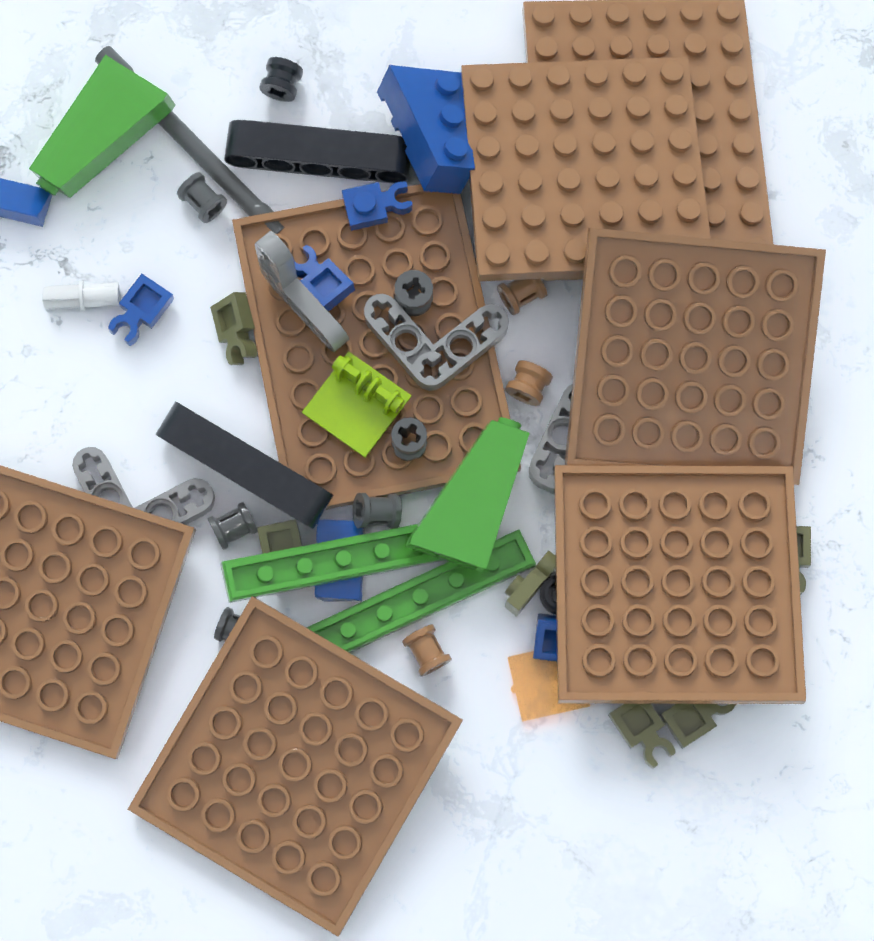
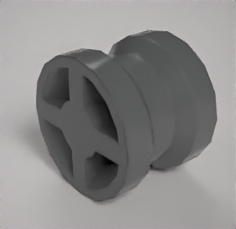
[394,270,433,316]

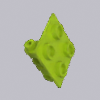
[302,351,412,458]

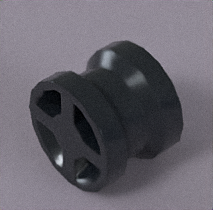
[259,57,303,102]

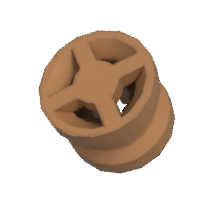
[505,360,553,406]

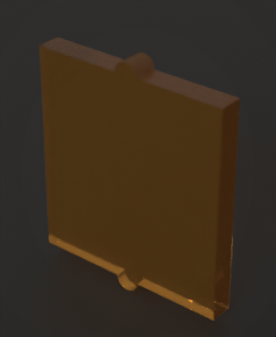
[507,651,590,722]

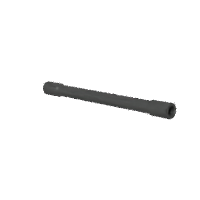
[95,46,285,234]

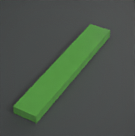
[220,524,444,603]
[307,529,536,653]

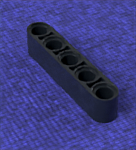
[224,120,410,184]
[155,401,334,529]

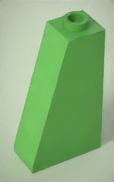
[29,55,176,198]
[405,417,530,572]

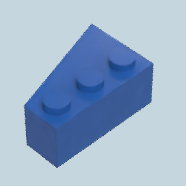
[377,65,475,194]

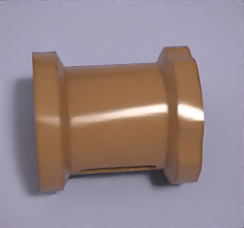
[497,279,548,315]
[402,624,452,677]

